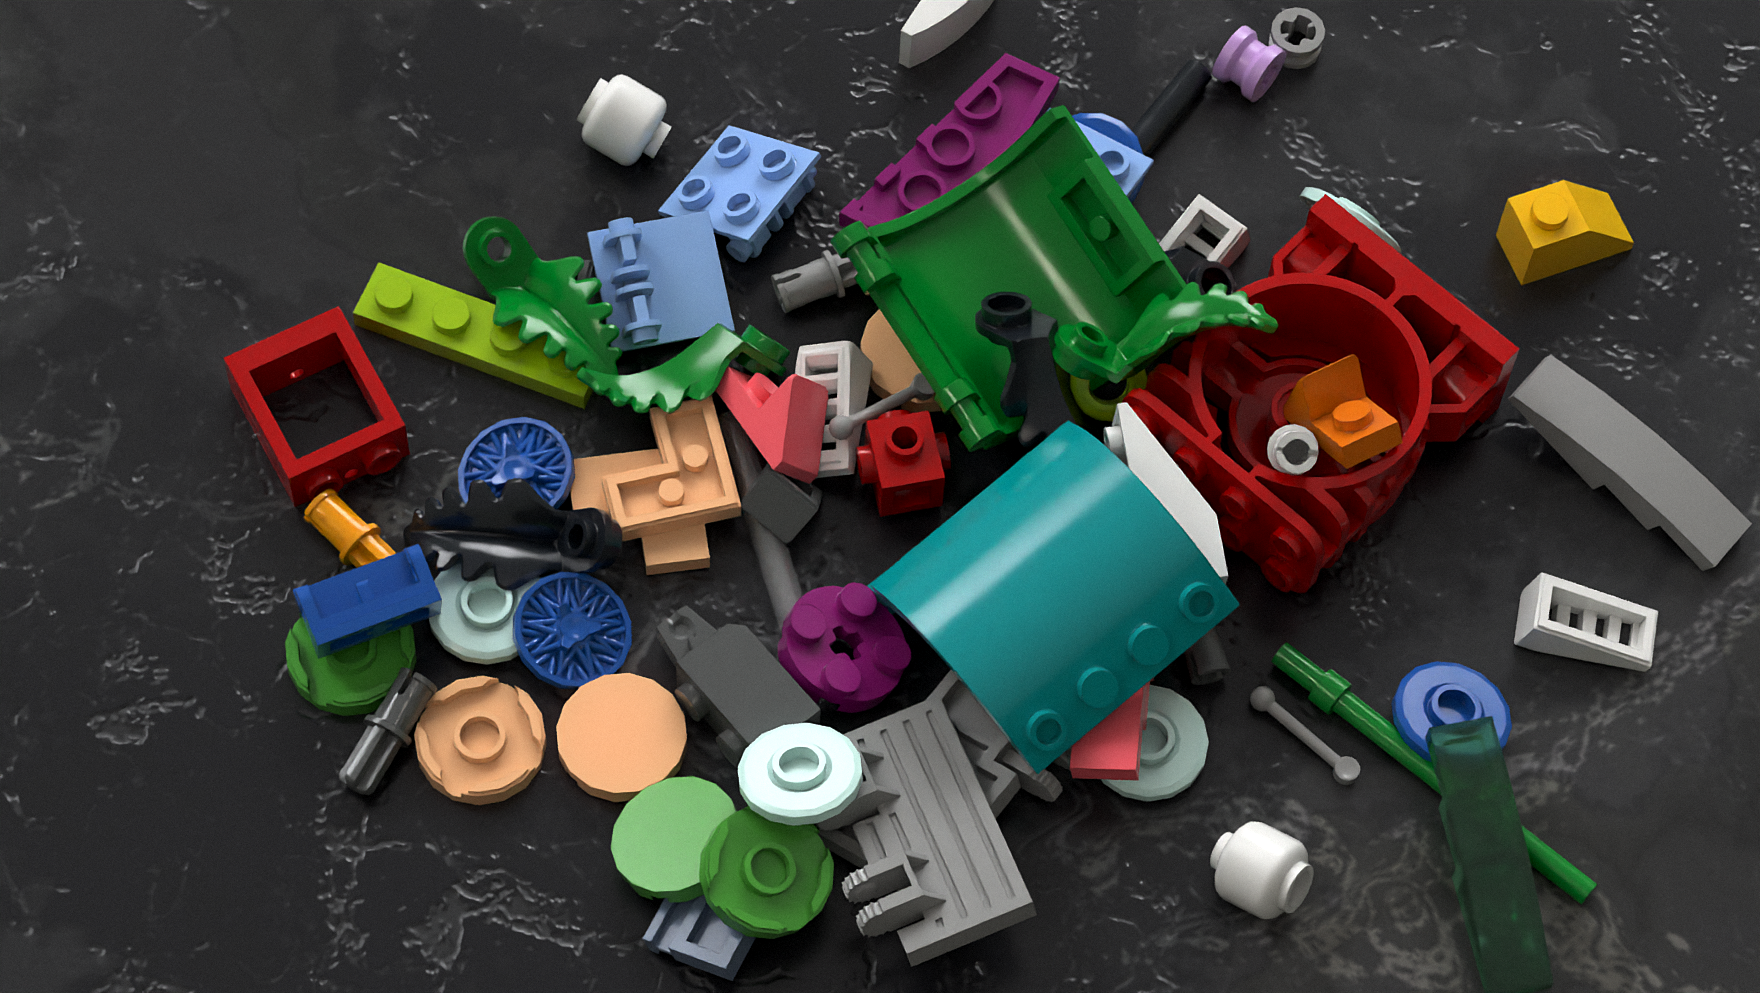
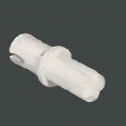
[1267,424,1319,475]

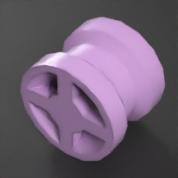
[1212,25,1287,102]

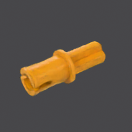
[304,489,396,568]

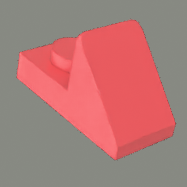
[716,366,828,484]

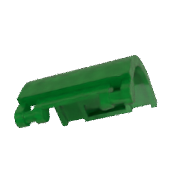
[830,105,1187,452]

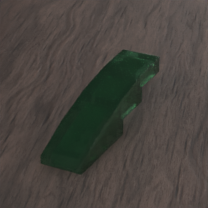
[1425,716,1554,993]

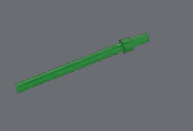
[1271,642,1598,905]

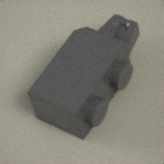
[656,605,821,768]

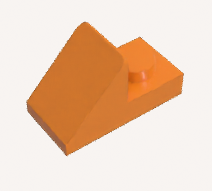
[1283,354,1403,469]

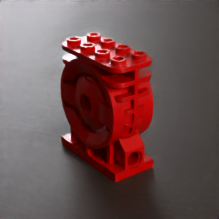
[1122,194,1519,593]

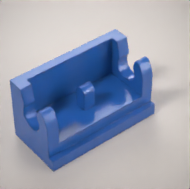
[293,544,442,659]

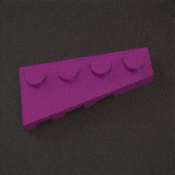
[839,53,1060,227]

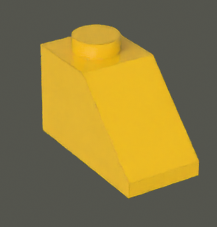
[1496,180,1634,285]

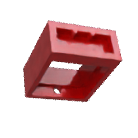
[224,306,410,507]

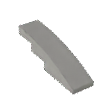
[1508,355,1752,571]

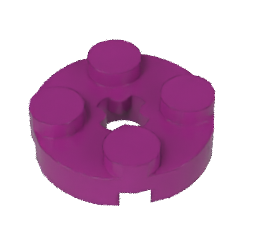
[778,582,911,713]

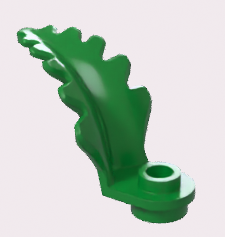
[463,216,622,375]
[1052,282,1279,384]
[576,323,791,414]

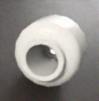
[576,74,672,166]
[1210,822,1314,919]

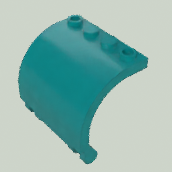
[867,420,1240,774]

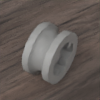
[1268,7,1325,69]

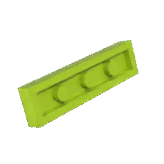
[353,262,593,409]

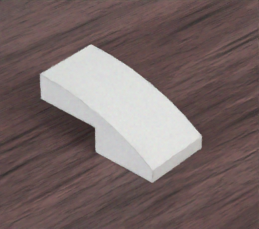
[899,0,994,68]

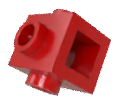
[855,410,951,517]

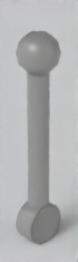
[829,373,935,440]
[1250,686,1360,785]

